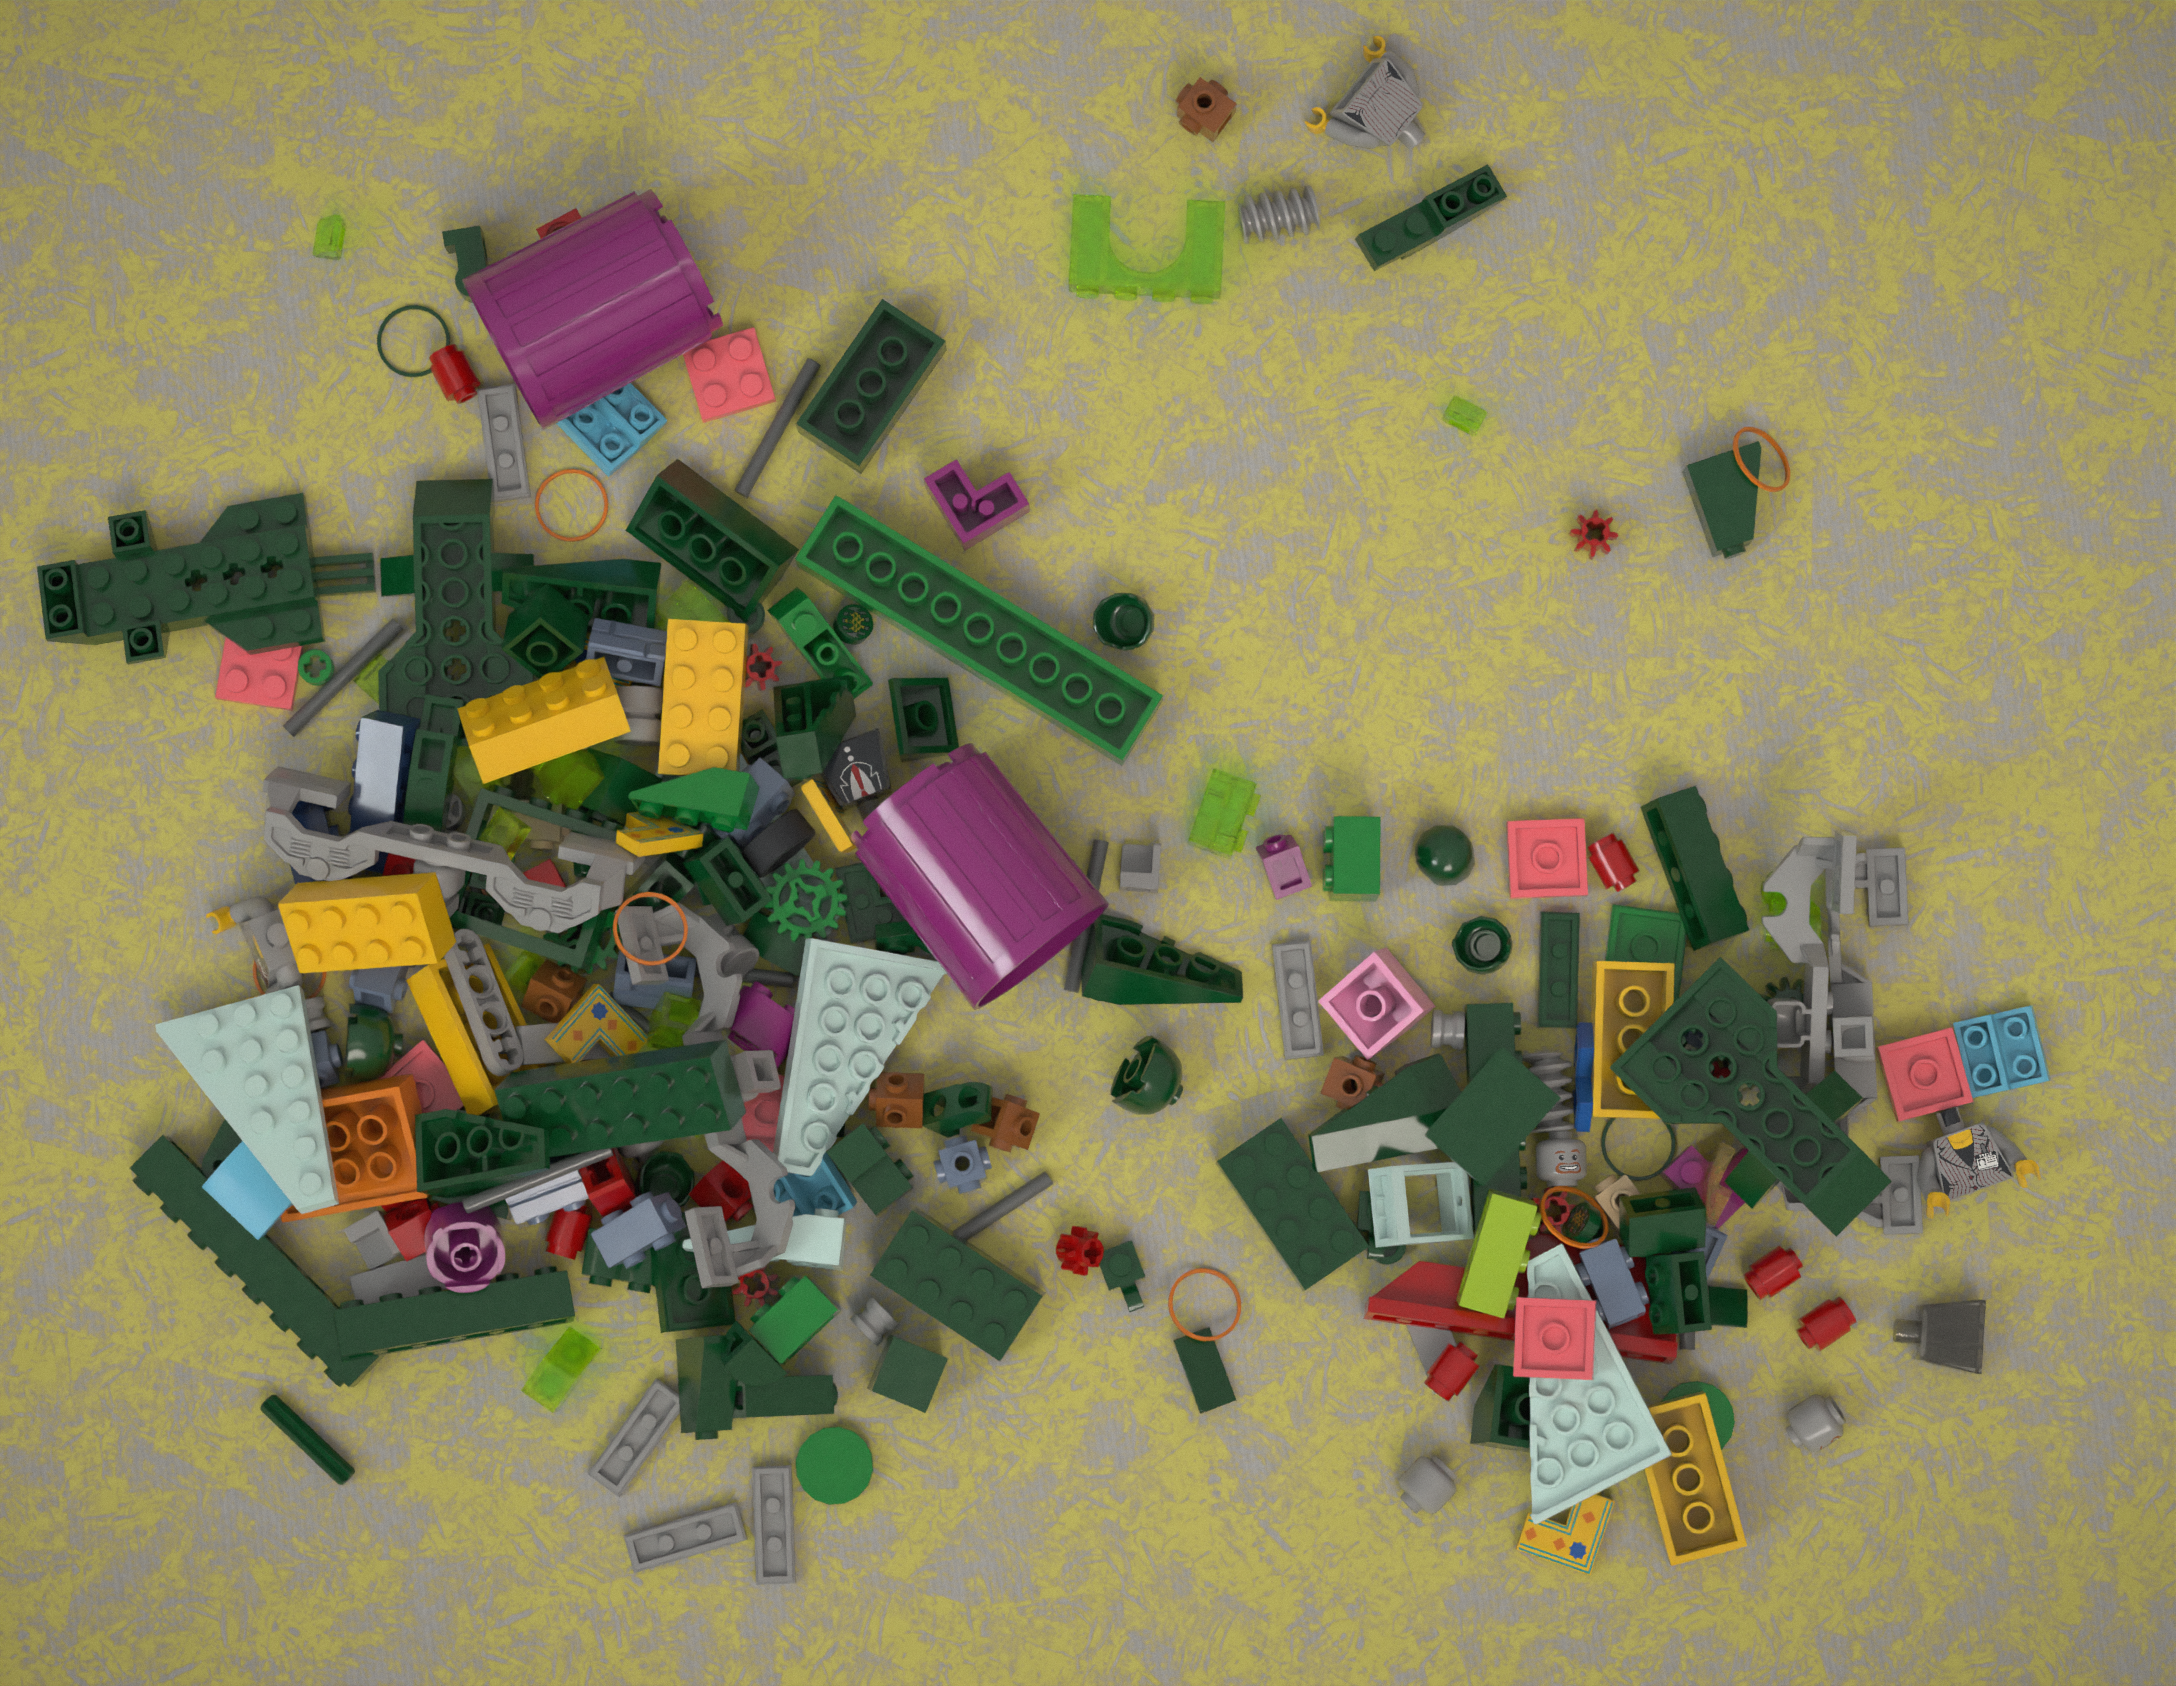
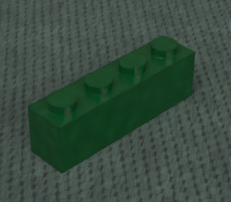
[1640,786,1749,951]

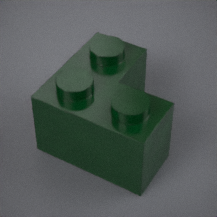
[826,1123,914,1217]

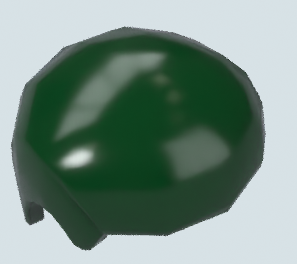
[1093,592,1155,651]
[1415,825,1475,886]
[1452,916,1513,975]
[636,1151,695,1207]

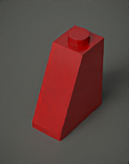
[574,1147,640,1218]

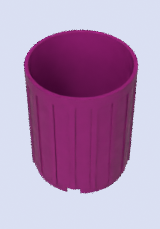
[462,189,723,430]
[850,743,1109,1010]

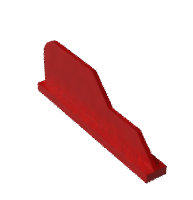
[1363,1233,1678,1364]

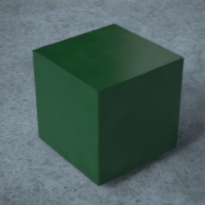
[502,583,590,679]
[565,747,663,828]
[867,1334,948,1413]

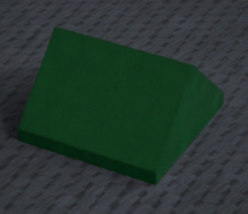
[888,677,959,762]

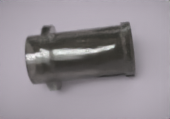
[505,766,536,800]

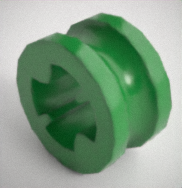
[298,649,335,686]

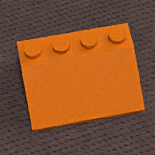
[281,1073,429,1223]

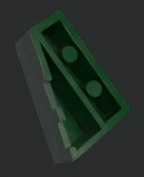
[773,675,856,780]

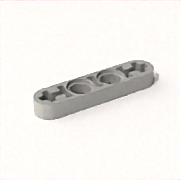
[444,929,524,1076]

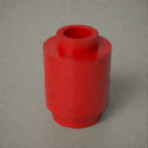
[429,344,481,404]
[1587,833,1640,893]
[544,1206,593,1260]
[1743,1245,1803,1300]
[1796,1297,1857,1351]
[1424,1342,1480,1402]

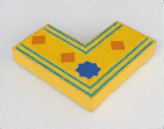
[801,779,857,853]
[616,812,703,857]
[544,984,650,1064]
[1515,1494,1615,1575]

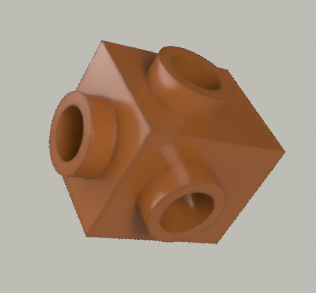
[1175,77,1237,142]
[521,959,587,1023]
[1320,1055,1385,1110]
[868,1072,924,1128]
[971,1094,1040,1153]

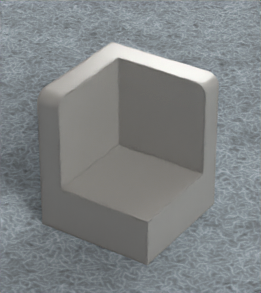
[1119,843,1161,893]
[344,1210,401,1270]

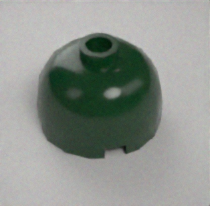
[345,1004,403,1081]
[1110,1035,1183,1115]

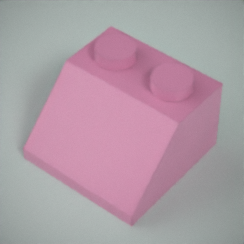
[1319,947,1436,1060]

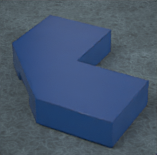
[1573,1022,1594,1132]

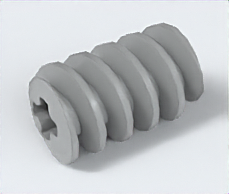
[1238,185,1320,244]
[1522,1053,1574,1133]

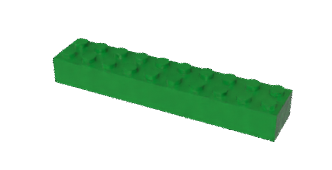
[795,495,1163,766]

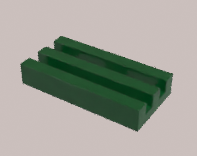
[314,553,376,597]

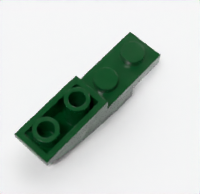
[1355,164,1507,271]
[403,694,466,833]

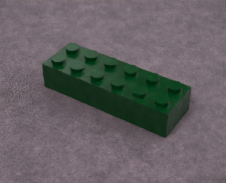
[494,1039,746,1157]

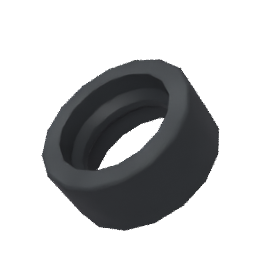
[742,809,816,878]

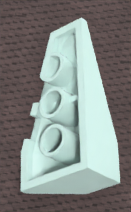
[683,1209,846,1271]

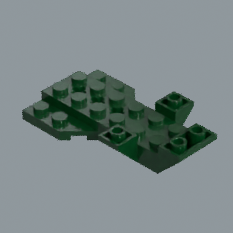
[378,479,534,747]
[37,493,326,665]
[1609,957,1892,1237]

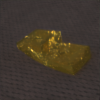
[1702,1142,1736,1227]

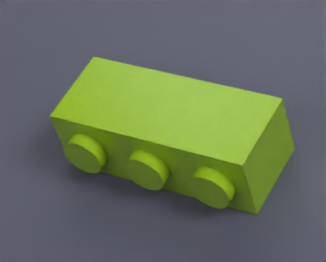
[1456,1188,1541,1318]

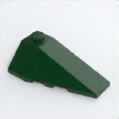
[501,559,662,633]
[1081,914,1243,1005]
[1308,1053,1461,1172]
[415,1109,550,1198]
[1470,1364,1530,1453]

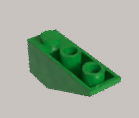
[767,587,873,700]
[628,767,759,832]

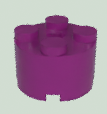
[727,981,795,1069]
[424,1202,505,1293]

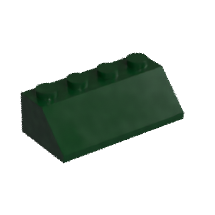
[625,459,799,621]

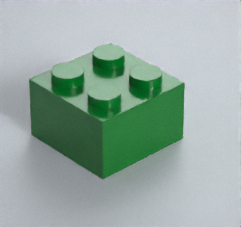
[1322,816,1381,902]
[749,1275,841,1365]

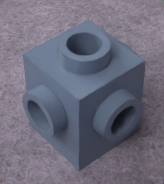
[933,1135,992,1194]

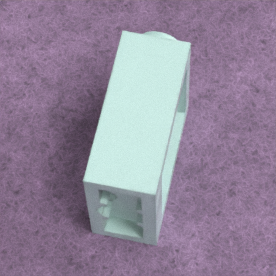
[1368,1162,1474,1247]

